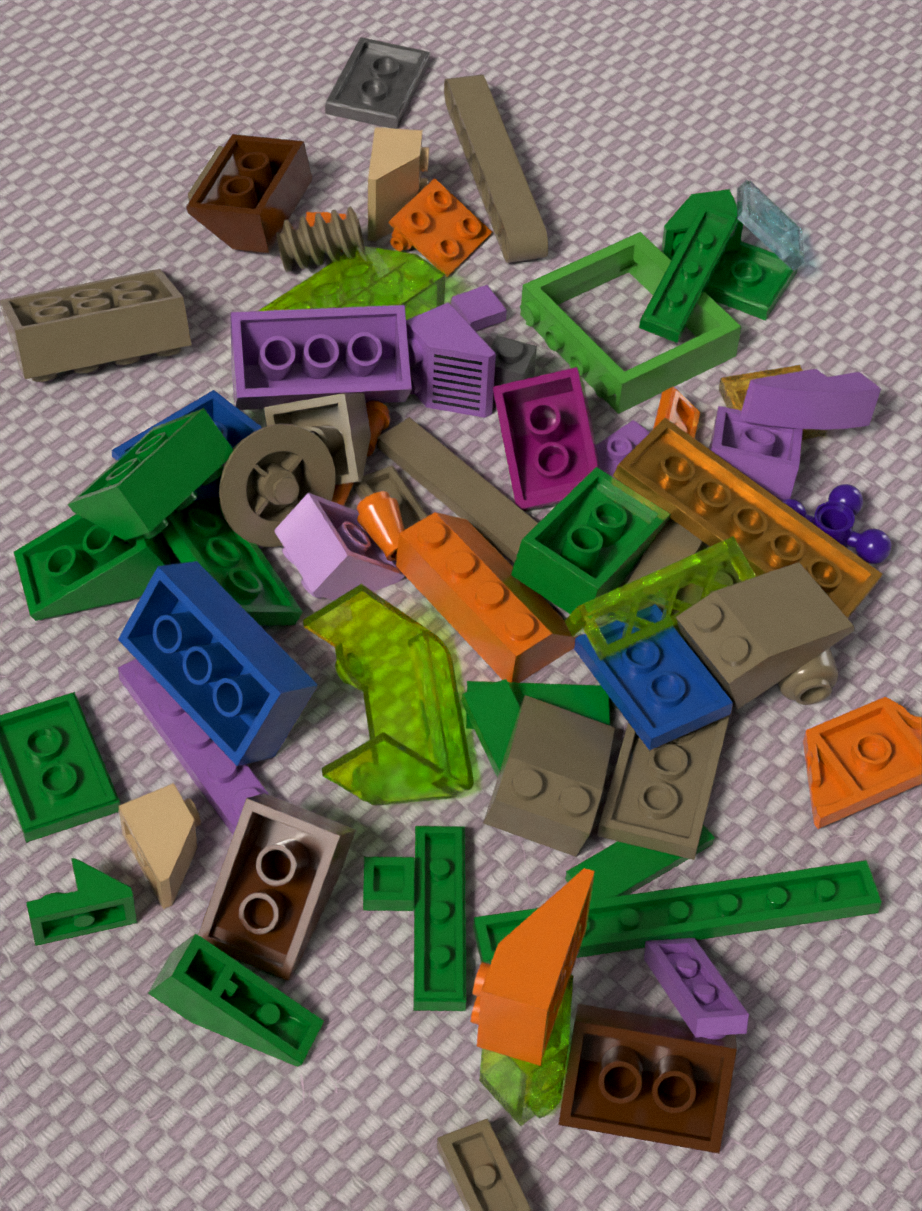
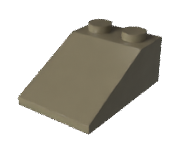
[676,562,855,710]
[483,695,615,857]

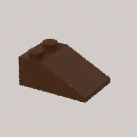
[198,793,356,981]

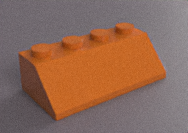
[396,512,579,683]

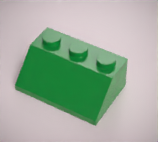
[67,408,234,540]

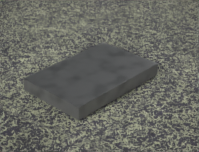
[325,37,430,129]

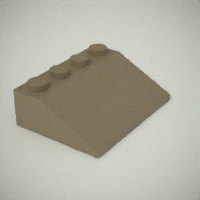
[0,269,192,382]

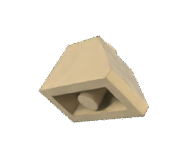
[118,783,201,909]

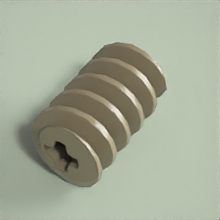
[277,206,365,272]

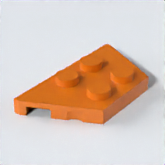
[803,697,922,829]

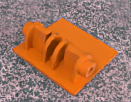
[388,178,492,277]

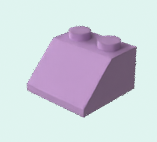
[274,493,405,603]

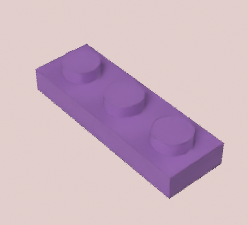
[644,938,749,1040]

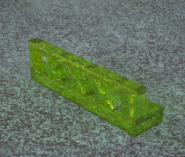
[564,536,756,661]

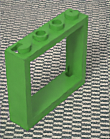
[520,232,742,414]

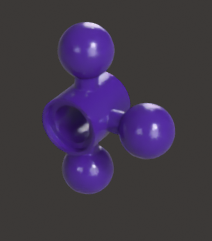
[781,484,892,564]

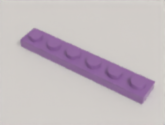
[118,659,269,835]

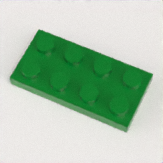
[161,497,303,626]

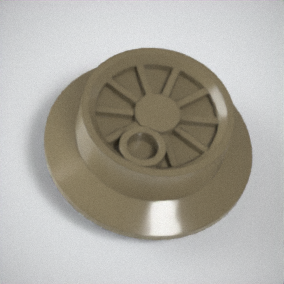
[219,424,335,547]

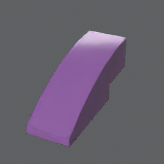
[740,369,881,430]

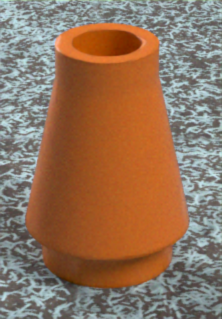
[357,491,405,561]

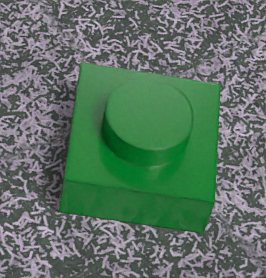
[363,856,415,911]

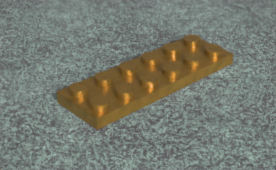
[613,418,883,618]

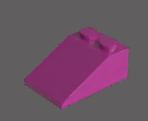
[493,367,600,511]

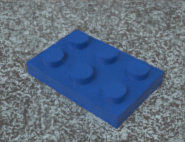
[574,604,733,751]

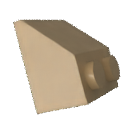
[368,127,429,241]

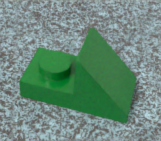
[26,858,137,946]

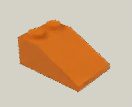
[470,868,595,1066]

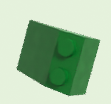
[511,467,671,625]
[14,514,172,621]

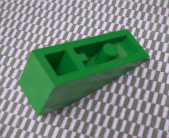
[148,933,324,1067]

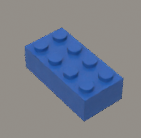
[118,561,318,766]

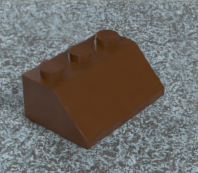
[186,134,312,253]
[558,1004,737,1154]

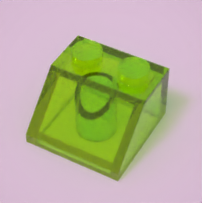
[479,974,574,1126]

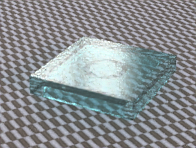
[737,180,804,271]

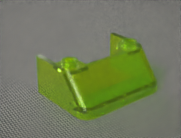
[303,584,474,806]

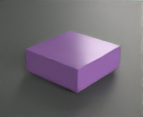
[451,285,507,331]

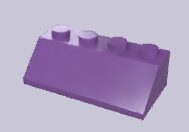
[230,305,412,410]

